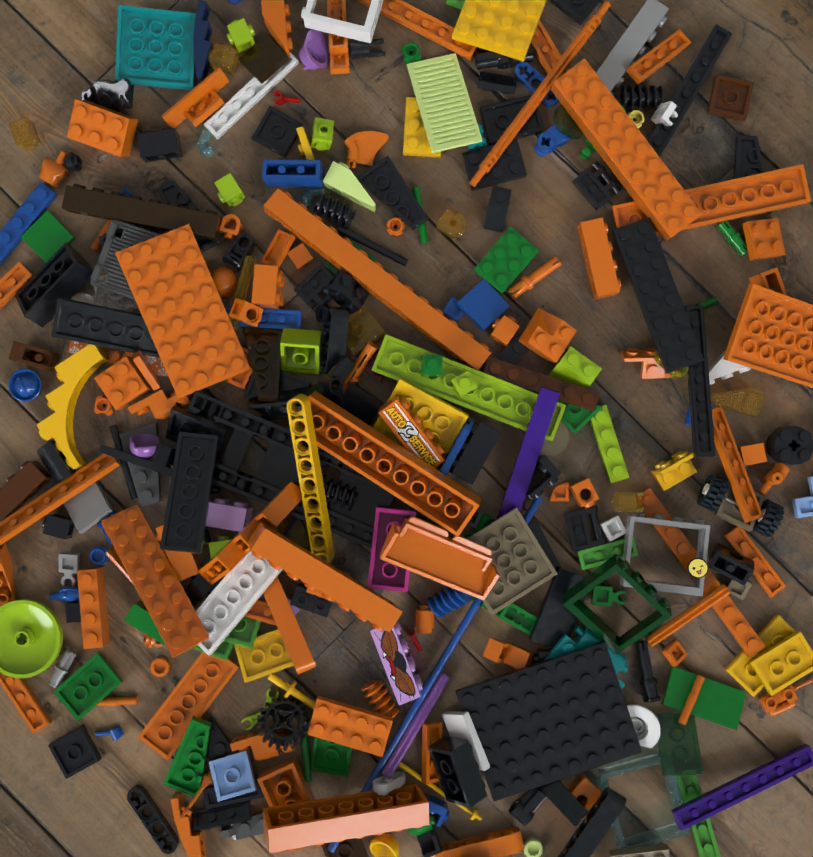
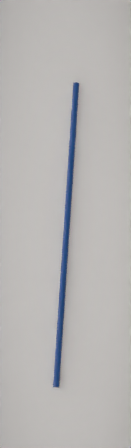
[327,497,543,853]

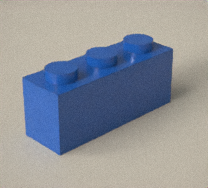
[262,160,324,187]

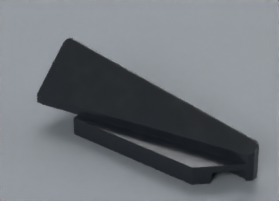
[247,385,344,420]

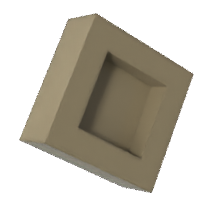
[726,579,752,600]

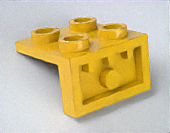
[651,450,697,491]

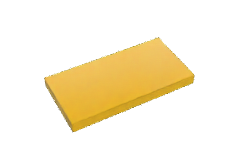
[724,614,796,697]

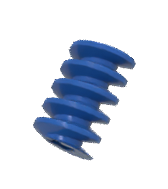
[427,586,471,618]

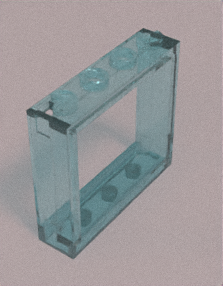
[597,751,691,849]

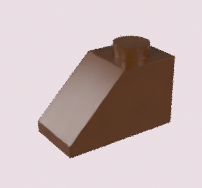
[8,341,59,372]

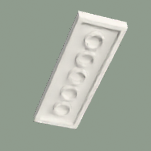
[196,551,283,656]

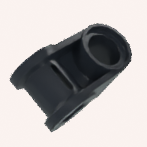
[223,233,255,272]

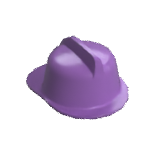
[299,29,330,71]

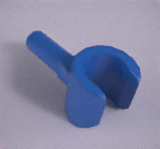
[95,726,124,741]

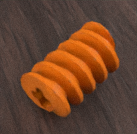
[360,680,399,718]

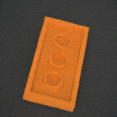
[307,696,393,757]

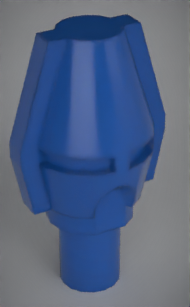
[49,587,79,602]

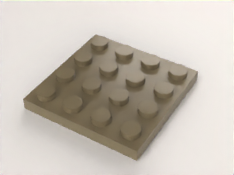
[467,507,557,615]

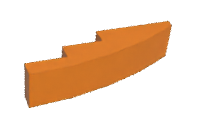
[327,0,350,74]
[170,792,206,857]

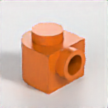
[219,214,243,241]

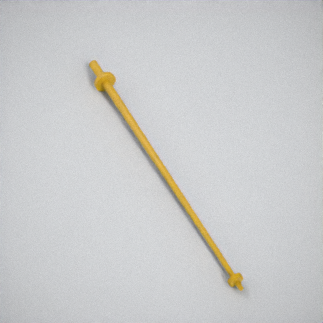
[268,673,482,821]

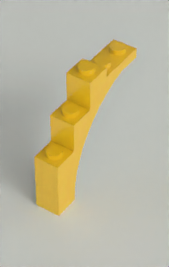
[37,344,110,469]

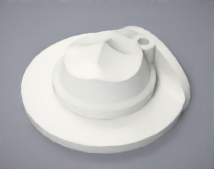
[627,704,661,748]

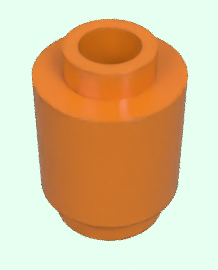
[415,604,434,634]

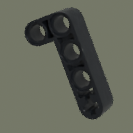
[316,305,349,376]

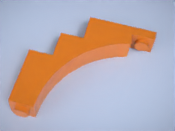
[198,481,302,585]

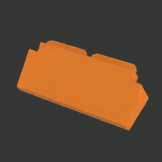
[379,516,500,601]

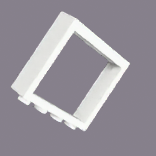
[301,0,383,43]

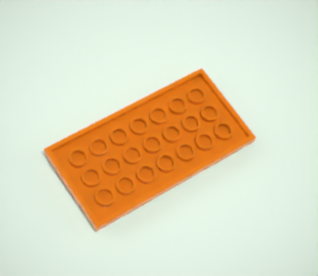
[115,224,251,399]

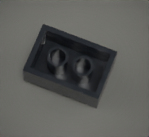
[450,421,501,485]
[428,736,488,808]

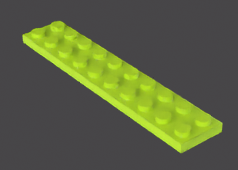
[371,334,566,442]

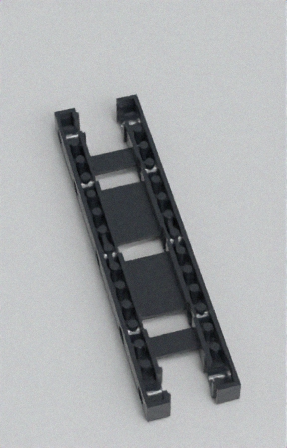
[171,391,484,549]

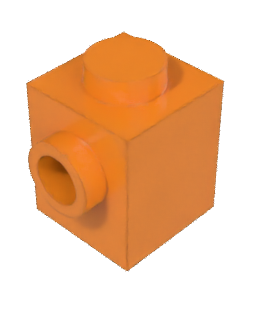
[490,315,520,347]

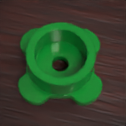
[401,42,422,64]

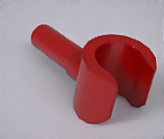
[272,91,300,106]
[405,626,422,652]

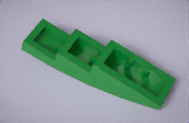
[471,596,537,636]

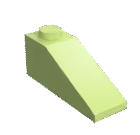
[323,161,376,212]

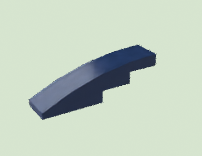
[193,0,215,82]

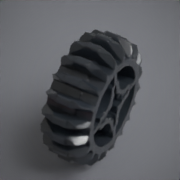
[256,696,310,751]

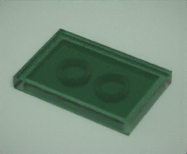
[655,714,704,776]

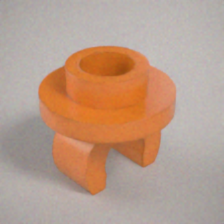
[143,634,162,648]

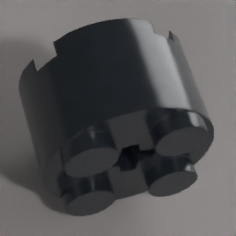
[766,426,813,465]

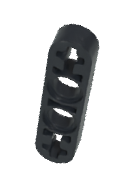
[127,785,179,854]

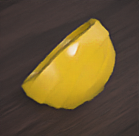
[370,833,400,857]

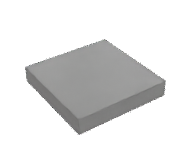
[64,481,113,534]

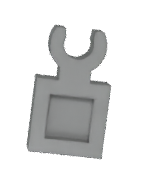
[58,552,81,586]

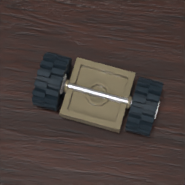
[697,473,785,537]

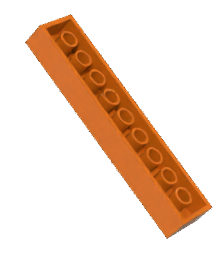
[551,58,702,242]
[298,391,482,537]

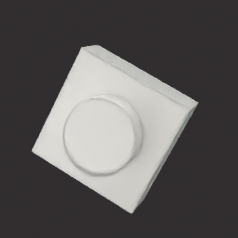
[600,515,626,541]

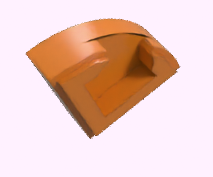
[549,482,569,501]

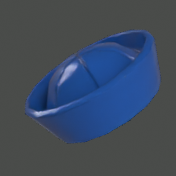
[8,368,42,402]

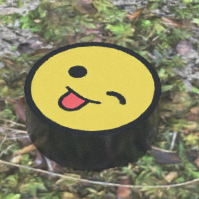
[687,558,709,578]

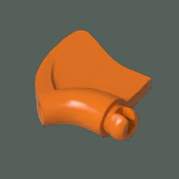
[344,131,389,169]

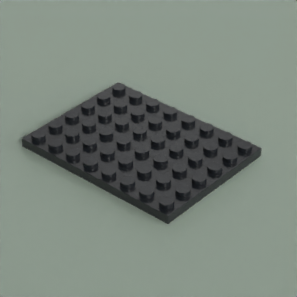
[455,640,642,802]

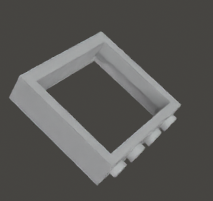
[620,512,710,597]

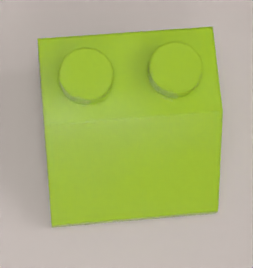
[280,328,322,375]
[548,346,602,389]

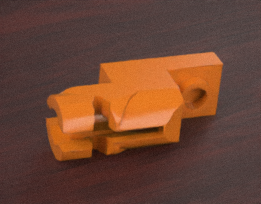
[128,389,192,420]
[230,727,295,760]

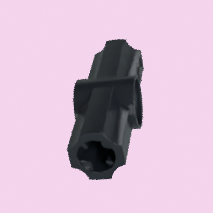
[475,43,534,70]

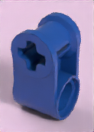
[534,121,572,156]

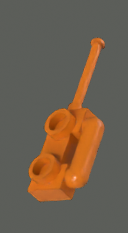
[758,678,813,716]

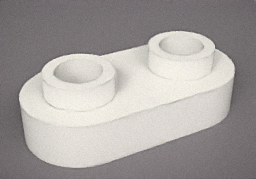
[373,771,406,795]

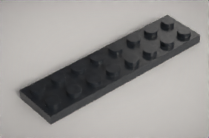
[612,217,704,374]

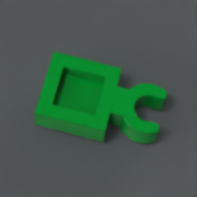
[591,585,626,607]

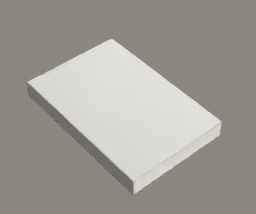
[441,711,490,771]

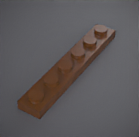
[483,357,600,412]

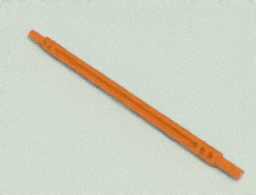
[469,1,611,187]

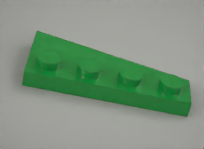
[163,716,211,799]

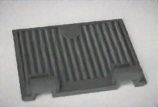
[90,219,160,300]

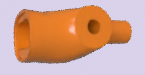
[38,151,69,188]
[758,463,790,496]

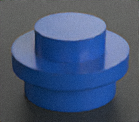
[89,546,109,566]

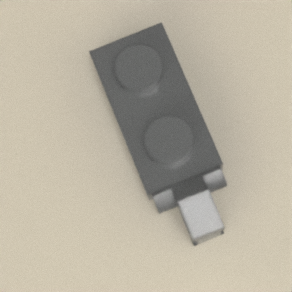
[220,811,264,840]

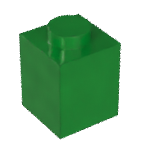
[421,355,443,377]

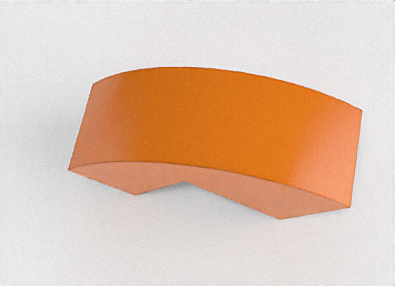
[483,638,535,669]

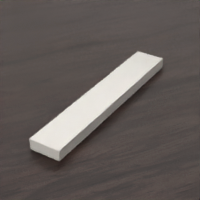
[203,52,299,140]

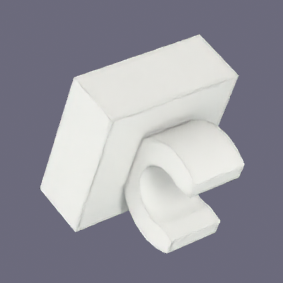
[651,101,678,126]

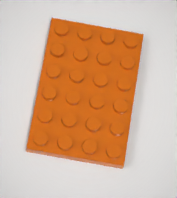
[723,283,813,388]

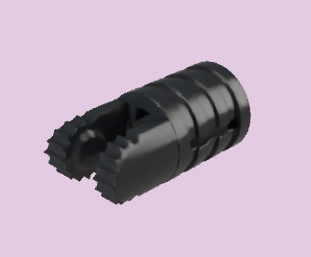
[350,38,385,60]

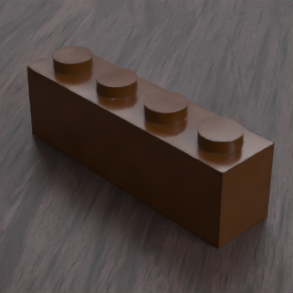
[0,461,52,522]

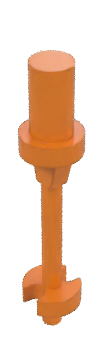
[180,770,213,819]

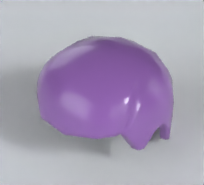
[130,433,160,458]

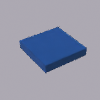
[457,279,510,332]

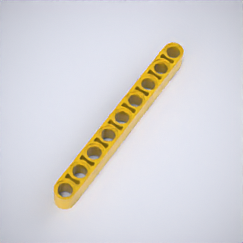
[287,394,335,564]

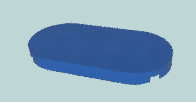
[438,417,475,475]

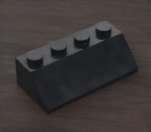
[15,242,93,327]

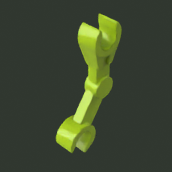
[241,687,280,730]

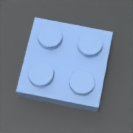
[209,750,257,802]

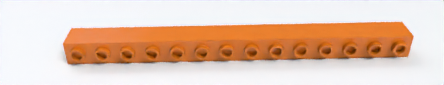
[263,189,491,370]

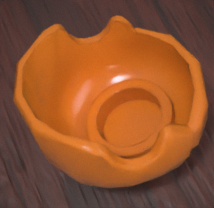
[211,267,238,298]

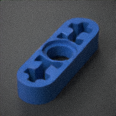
[514,62,558,107]

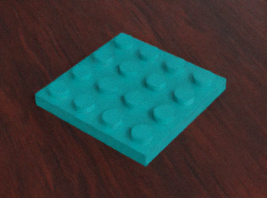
[115,5,196,90]

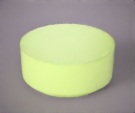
[523,837,543,857]

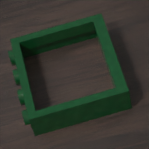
[563,554,672,655]

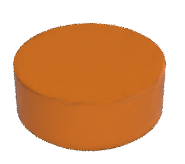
[150,656,171,677]

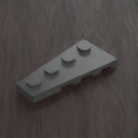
[119,423,161,507]

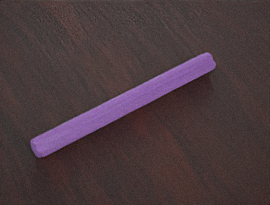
[382,672,450,778]

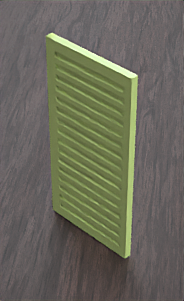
[407,53,482,153]

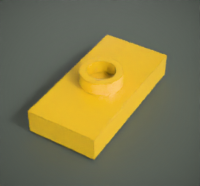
[296,127,315,160]

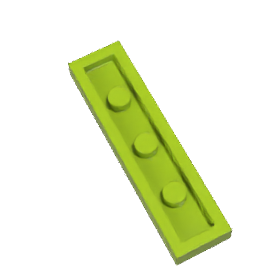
[590,405,629,483]

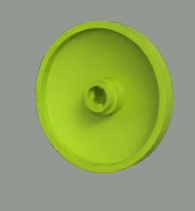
[0,599,63,678]

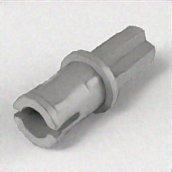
[48,649,76,688]

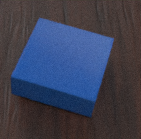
[442,296,464,323]

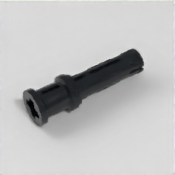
[635,641,661,703]

